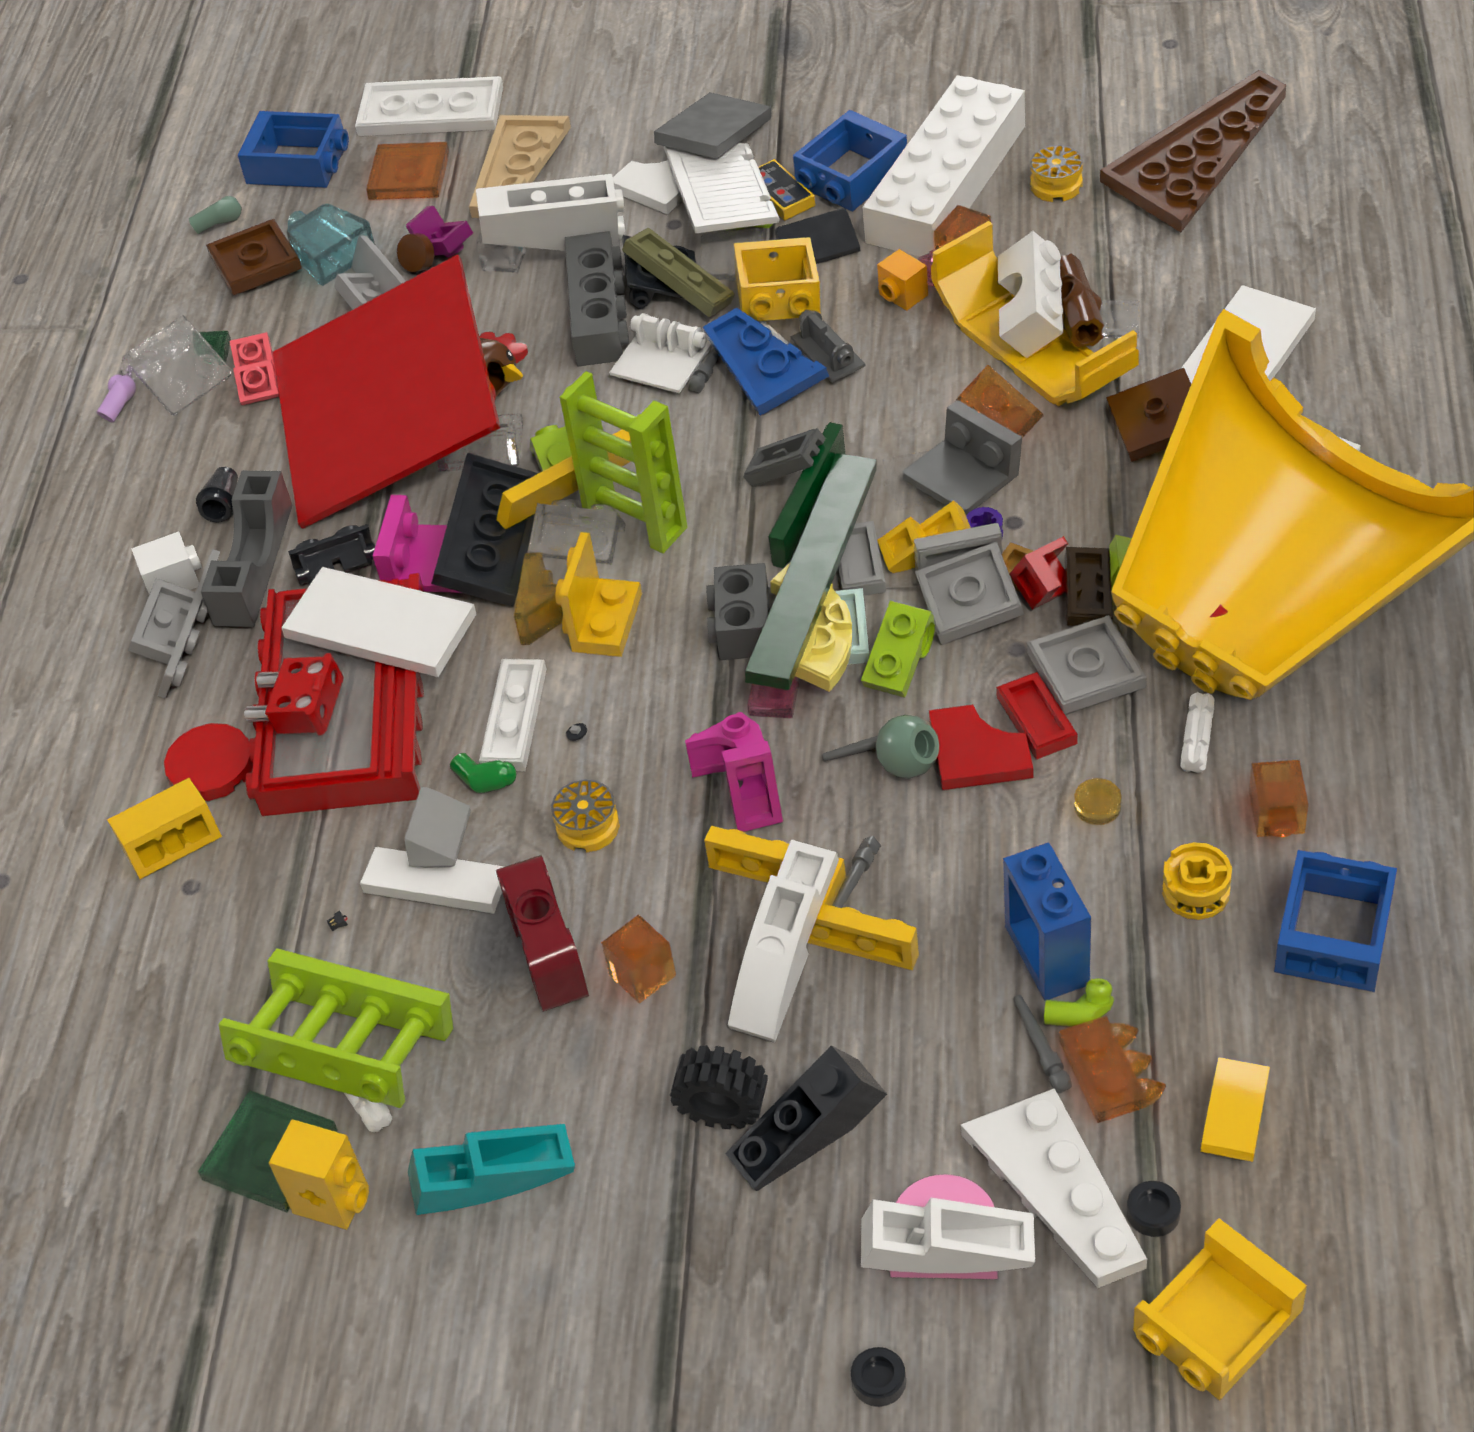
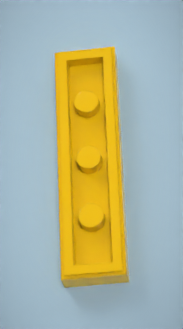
[496,429,631,529]

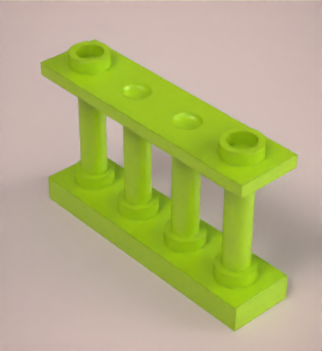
[559,371,688,554]
[218,948,453,1108]

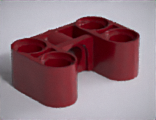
[496,855,589,1012]

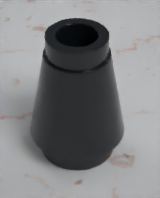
[196,467,238,523]

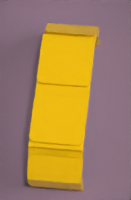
[931,221,1139,406]

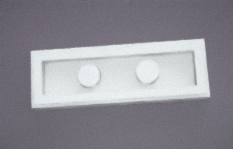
[479,659,547,771]
[360,847,504,914]

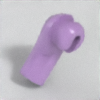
[96,374,136,422]

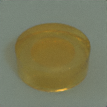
[1074,778,1122,825]

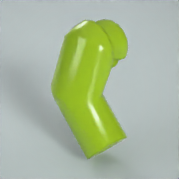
[1044,978,1114,1028]

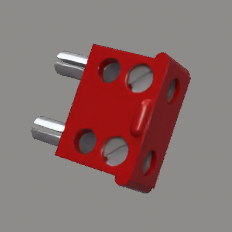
[244,653,344,736]

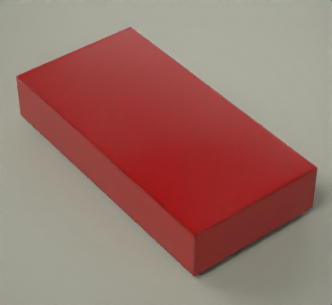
[996,672,1078,760]

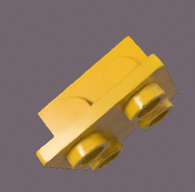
[555,532,642,657]

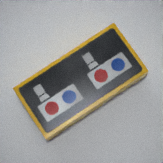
[758,159,815,221]

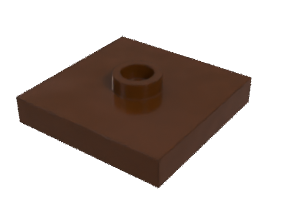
[206,219,302,296]
[1106,368,1191,462]

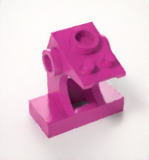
[685,712,783,832]

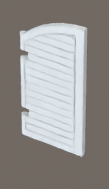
[663,142,780,233]

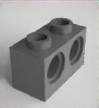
[706,563,770,660]

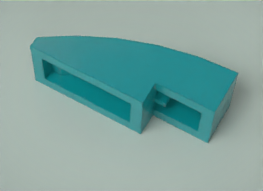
[408,1124,575,1215]

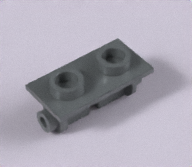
[790,310,865,382]

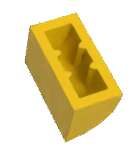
[107,778,222,879]

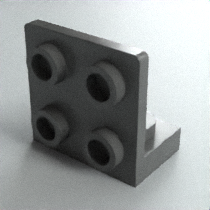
[903,400,1022,515]

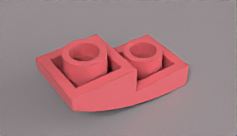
[229,332,279,405]

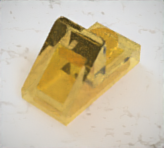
[514,553,563,645]

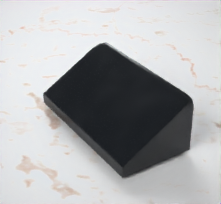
[775,208,861,264]

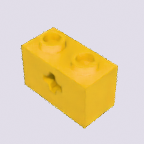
[269,1119,369,1230]

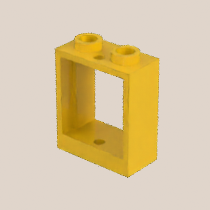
[734,237,821,321]

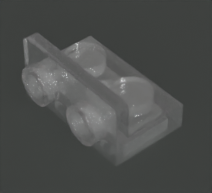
[528,500,626,565]

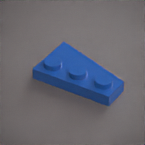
[703,308,829,416]

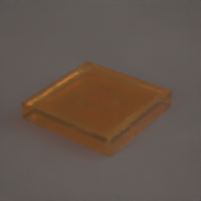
[366,142,449,200]

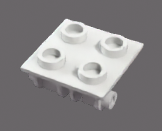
[609,313,713,394]

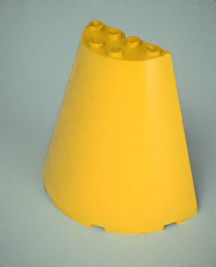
[1111,309,1474,700]

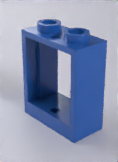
[793,110,907,212]
[237,111,349,188]
[1003,842,1091,1001]
[1274,850,1397,992]

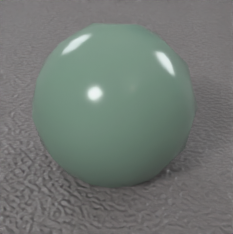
[876,715,939,779]

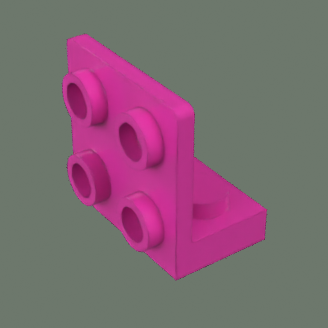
[373,495,462,593]

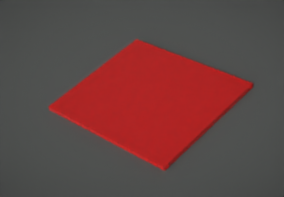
[273,254,501,529]

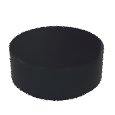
[1127,1181,1181,1237]
[851,1347,906,1407]

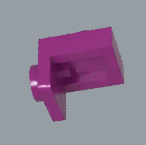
[406,205,473,257]

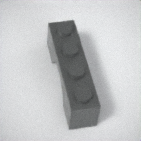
[201,470,293,627]

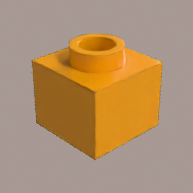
[877,249,928,311]

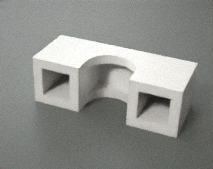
[998,231,1063,358]

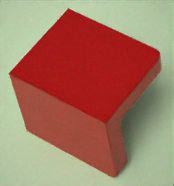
[1009,536,1069,610]

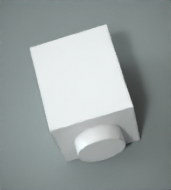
[131,532,202,594]

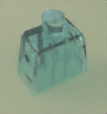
[286,204,375,286]

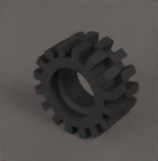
[670,1045,768,1130]

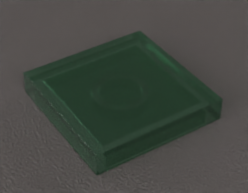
[198,1090,338,1213]

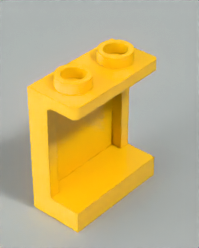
[1133,1218,1307,1401]

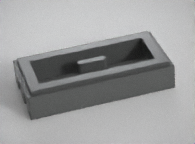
[743,428,826,487]

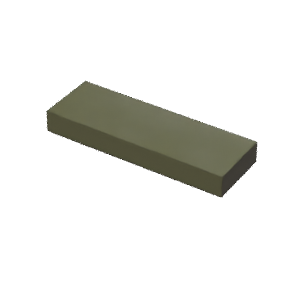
[622,228,735,317]

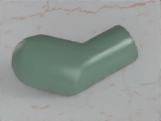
[189,196,242,234]

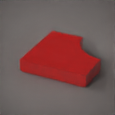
[929,704,1034,790]

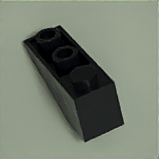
[726,1045,887,1191]

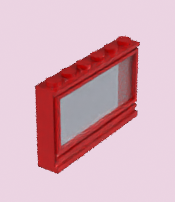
[246,573,425,816]

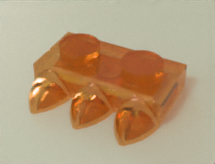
[956,365,1044,438]
[1059,1016,1166,1123]

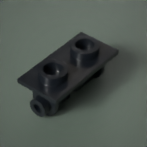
[288,524,375,586]

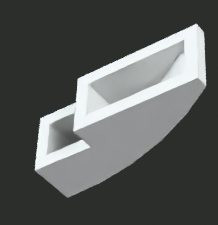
[861,1197,1035,1273]

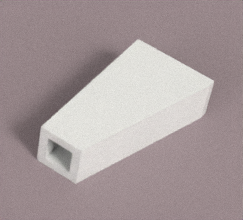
[476,174,625,251]

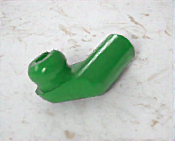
[450,753,517,793]

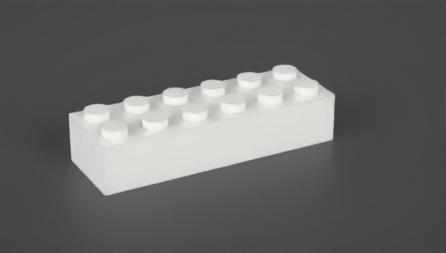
[862,75,1025,260]

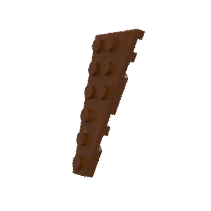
[1100,70,1286,233]

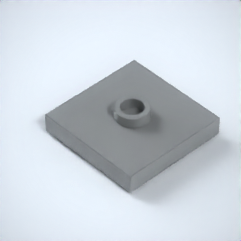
[915,542,1024,645]
[1027,615,1147,714]

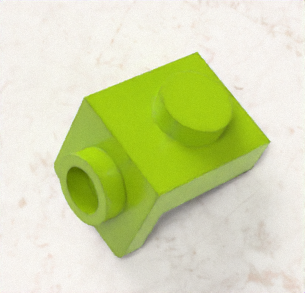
[529,425,571,472]

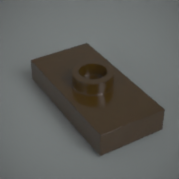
[1064,547,1113,626]

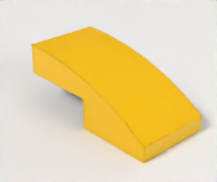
[877,500,971,573]
[1200,1057,1270,1162]

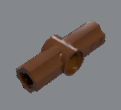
[1060,253,1104,348]

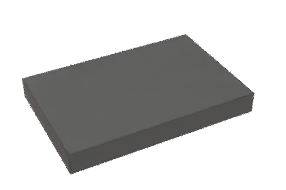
[654,92,771,159]

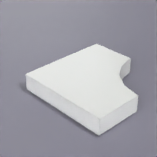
[613,160,683,215]

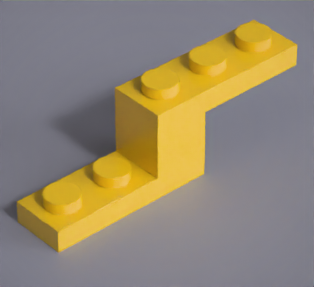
[704,826,919,971]

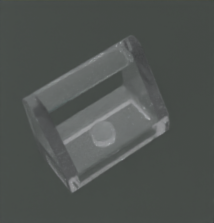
[437,413,523,472]

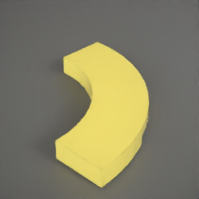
[770,562,852,692]

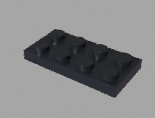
[431,453,538,607]

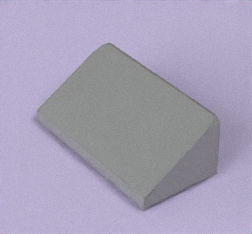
[405,787,471,867]

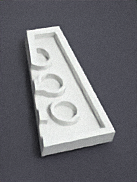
[961,1088,1147,1288]

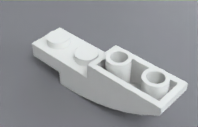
[728,840,839,1042]

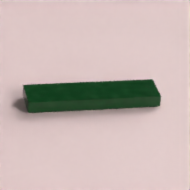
[768,422,845,568]

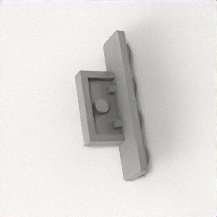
[334,236,406,309]
[128,549,220,699]

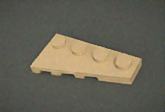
[469,115,571,218]

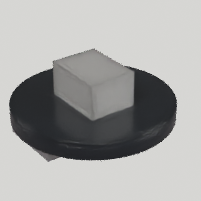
[566,723,587,741]

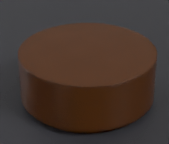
[397,233,434,272]

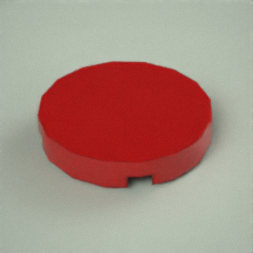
[164,723,253,801]

